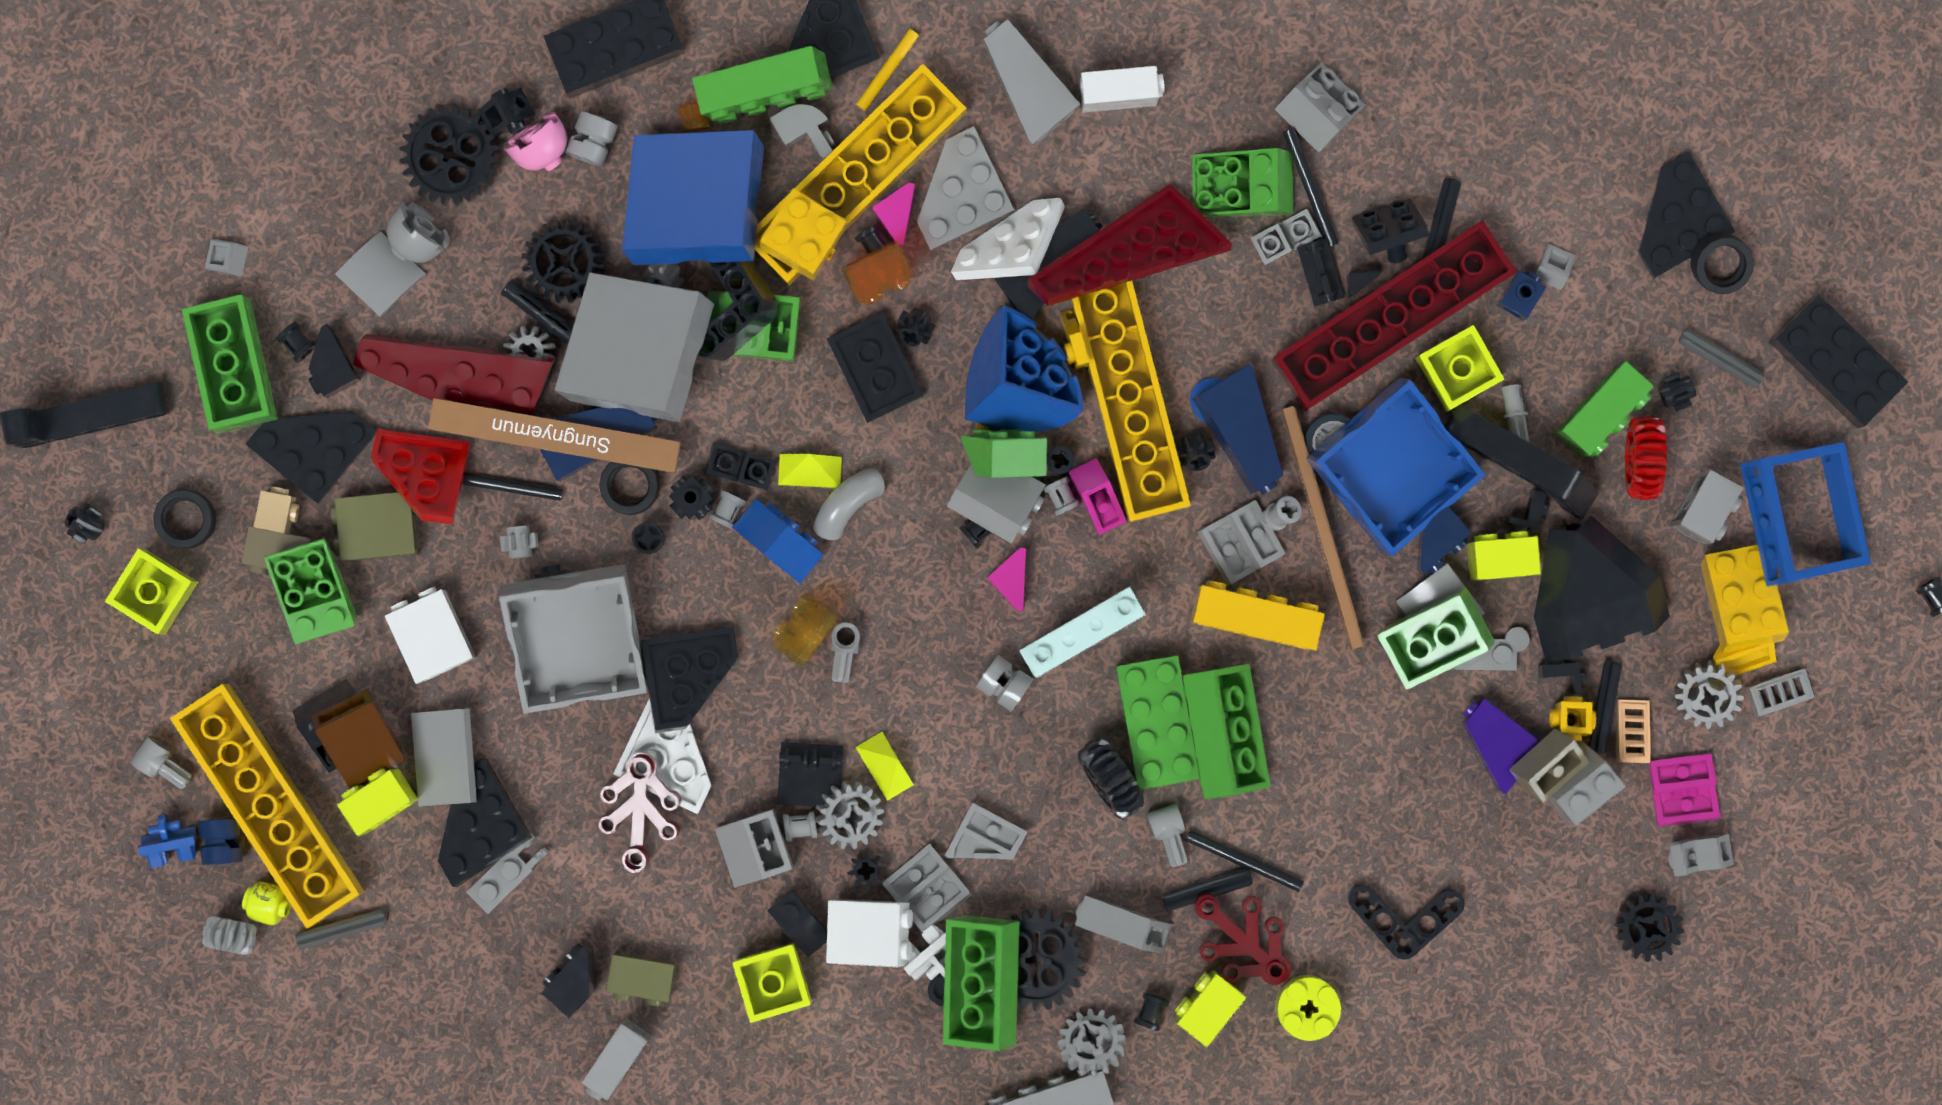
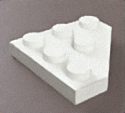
[951,198,1065,280]
[613,699,712,814]

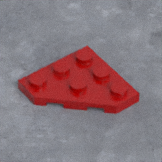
[371,429,470,525]

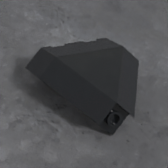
[1534,516,1670,660]

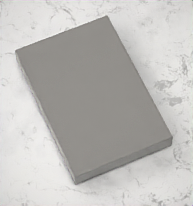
[411,708,477,806]

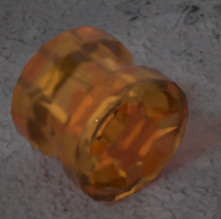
[677,103,712,133]

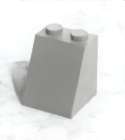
[1547,741,1626,826]

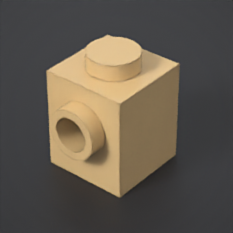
[254,486,300,534]

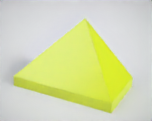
[778,454,842,488]
[856,732,914,801]

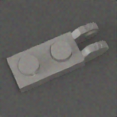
[466,833,549,914]

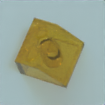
[772,595,840,668]

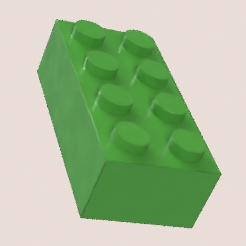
[692,46,833,124]
[182,294,278,434]
[1115,656,1200,790]
[1183,664,1271,799]
[943,915,1019,1051]

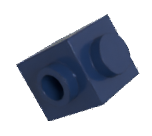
[1497,270,1546,321]

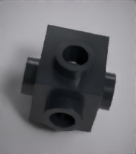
[478,88,535,137]
[669,476,715,521]

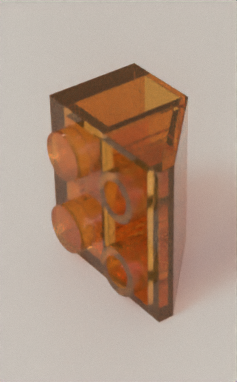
[841,240,915,306]

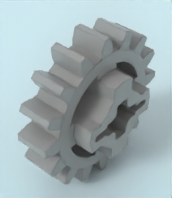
[1675,660,1744,729]
[815,781,884,849]
[1058,1009,1127,1077]

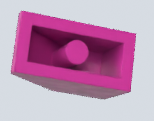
[1069,458,1127,535]

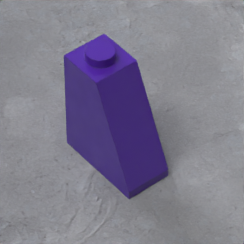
[1462,698,1540,794]

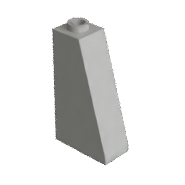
[984,19,1080,148]

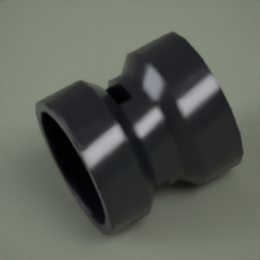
[632,522,665,554]

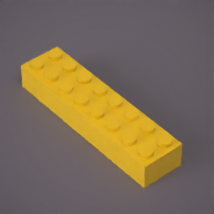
[755,64,967,286]
[1070,281,1191,523]
[170,684,365,929]

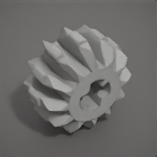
[503,326,556,361]
[202,916,257,955]

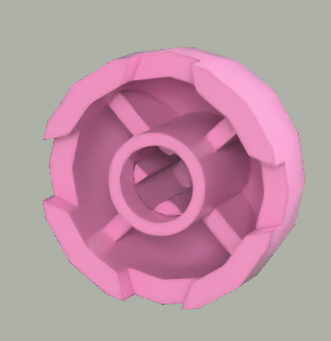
[504,112,568,171]

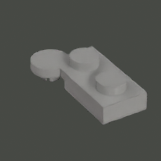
[1453,627,1530,671]

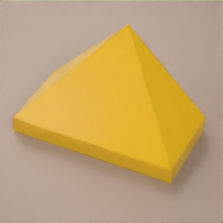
[1713,643,1777,680]

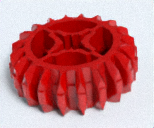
[1624,416,1667,500]

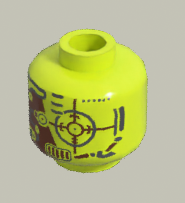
[242,881,291,925]

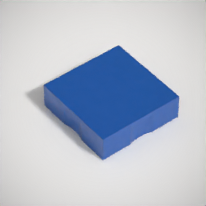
[622,130,764,265]
[1306,378,1486,557]

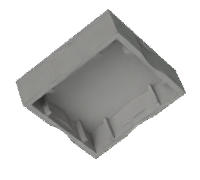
[555,273,714,422]
[499,564,647,714]

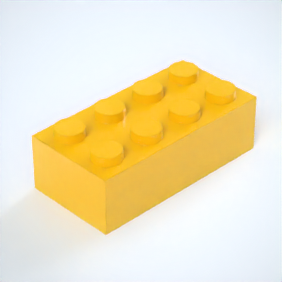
[1190,581,1325,651]

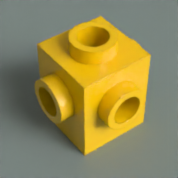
[1549,696,1596,742]

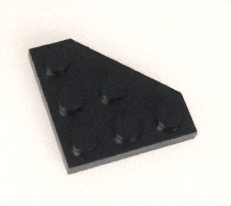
[788,0,880,79]
[1638,152,1735,279]
[246,412,377,504]
[641,627,739,733]
[438,758,532,887]

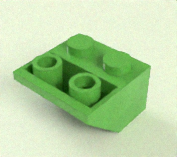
[961,429,1047,478]

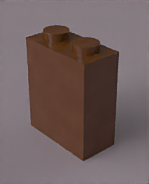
[311,688,405,789]

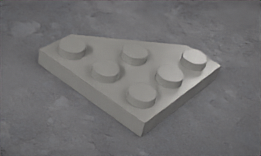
[917,126,1014,251]

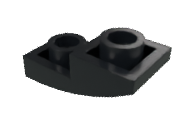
[704,443,776,490]

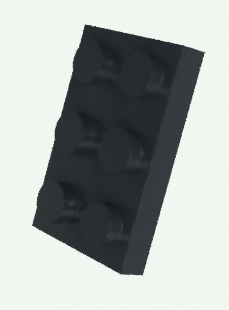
[827,312,923,423]

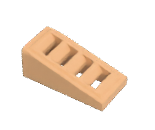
[1616,699,1651,763]

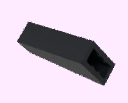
[994,209,1103,320]

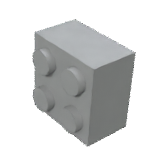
[1669,470,1743,545]

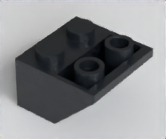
[293,679,357,773]
[541,942,596,1018]

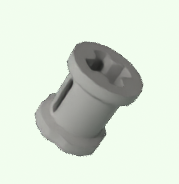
[1043,476,1081,516]
[708,490,746,530]
[1263,496,1302,531]
[783,811,817,842]

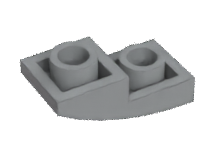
[1251,209,1322,265]

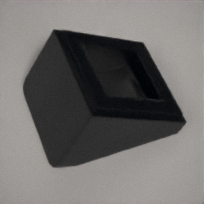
[1346,270,1380,299]

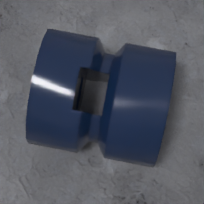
[198,818,243,865]

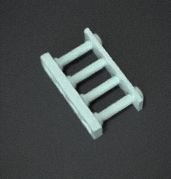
[1020,587,1146,678]

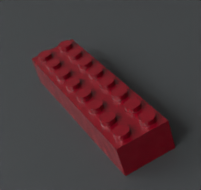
[1271,220,1517,412]

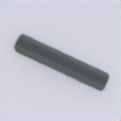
[1678,329,1764,388]
[295,909,387,949]

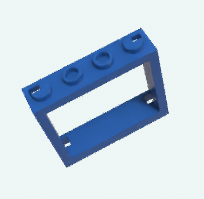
[1740,442,1871,587]

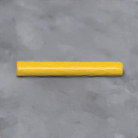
[856,29,919,112]

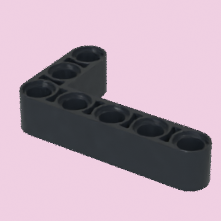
[698,261,779,361]
[0,383,169,448]
[1444,405,1599,520]

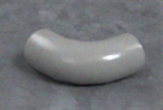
[813,468,885,540]

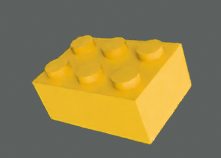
[1700,545,1789,653]

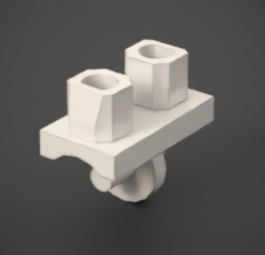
[903,924,946,981]

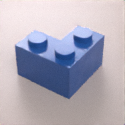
[732,499,823,583]

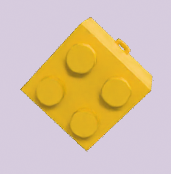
[760,188,847,280]

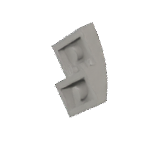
[335,231,426,318]
[1197,500,1286,586]
[1395,563,1485,616]
[883,844,972,933]

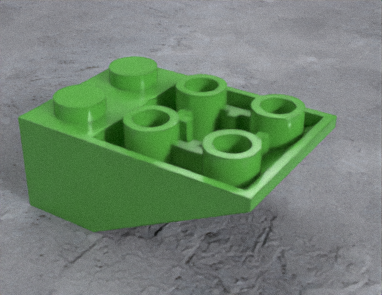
[1192,148,1293,217]
[708,291,801,363]
[264,538,357,644]

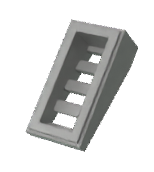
[1745,668,1815,717]

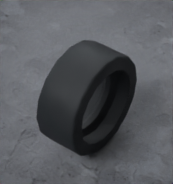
[1690,233,1754,294]
[599,462,660,515]
[153,489,216,549]

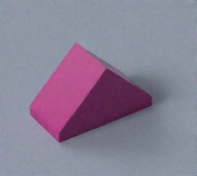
[872,183,915,248]
[987,548,1026,611]

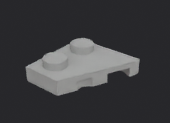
[944,802,1028,859]

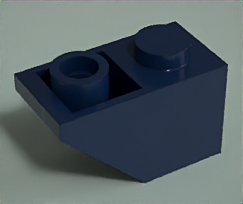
[1417,506,1471,575]

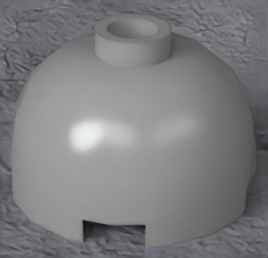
[386,202,450,263]

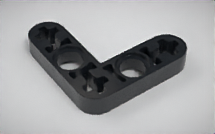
[1347,884,1465,960]

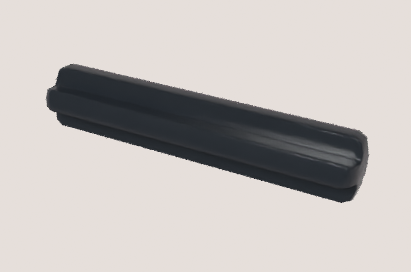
[1422,178,1461,261]
[1589,661,1622,753]
[1162,868,1253,911]

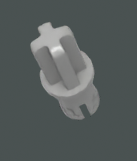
[1501,384,1529,442]

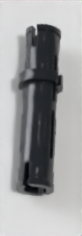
[501,279,574,345]

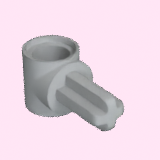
[830,622,861,683]
[130,736,192,789]
[1147,803,1188,867]

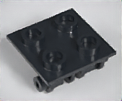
[777,742,843,807]

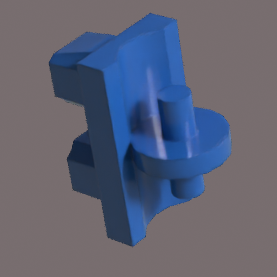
[138,814,199,868]

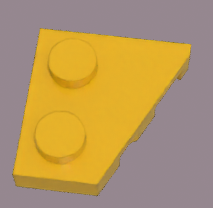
[1059,309,1090,370]

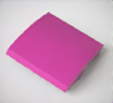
[1649,754,1721,827]

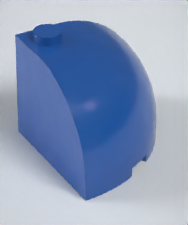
[965,305,1083,432]

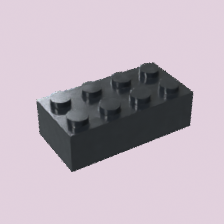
[543,0,685,99]
[1768,295,1908,428]

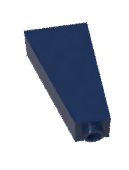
[1192,364,1283,495]
[540,407,659,482]

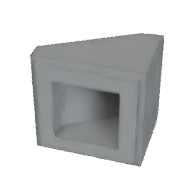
[205,239,248,277]
[1535,243,1576,290]

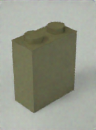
[331,492,419,562]

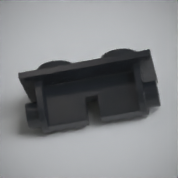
[1297,238,1344,307]

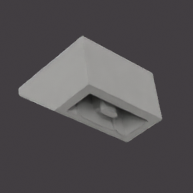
[1274,62,1366,152]
[715,808,794,888]

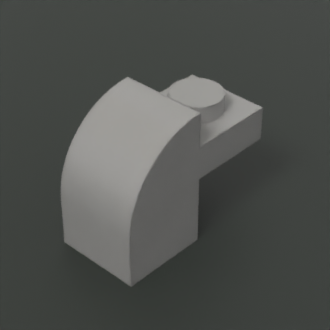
[769,104,836,160]
[1668,834,1734,876]

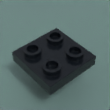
[1352,198,1430,263]

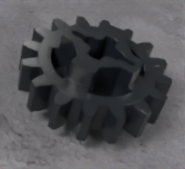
[1614,894,1684,962]

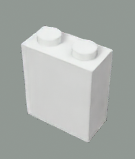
[1080,66,1164,113]
[385,587,476,684]
[826,899,913,967]

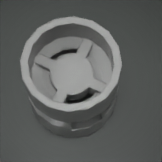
[565,112,618,167]
[976,655,1034,712]

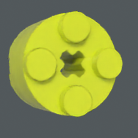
[1275,975,1341,1041]

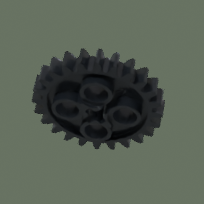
[399,104,501,206]
[1010,908,1088,1011]

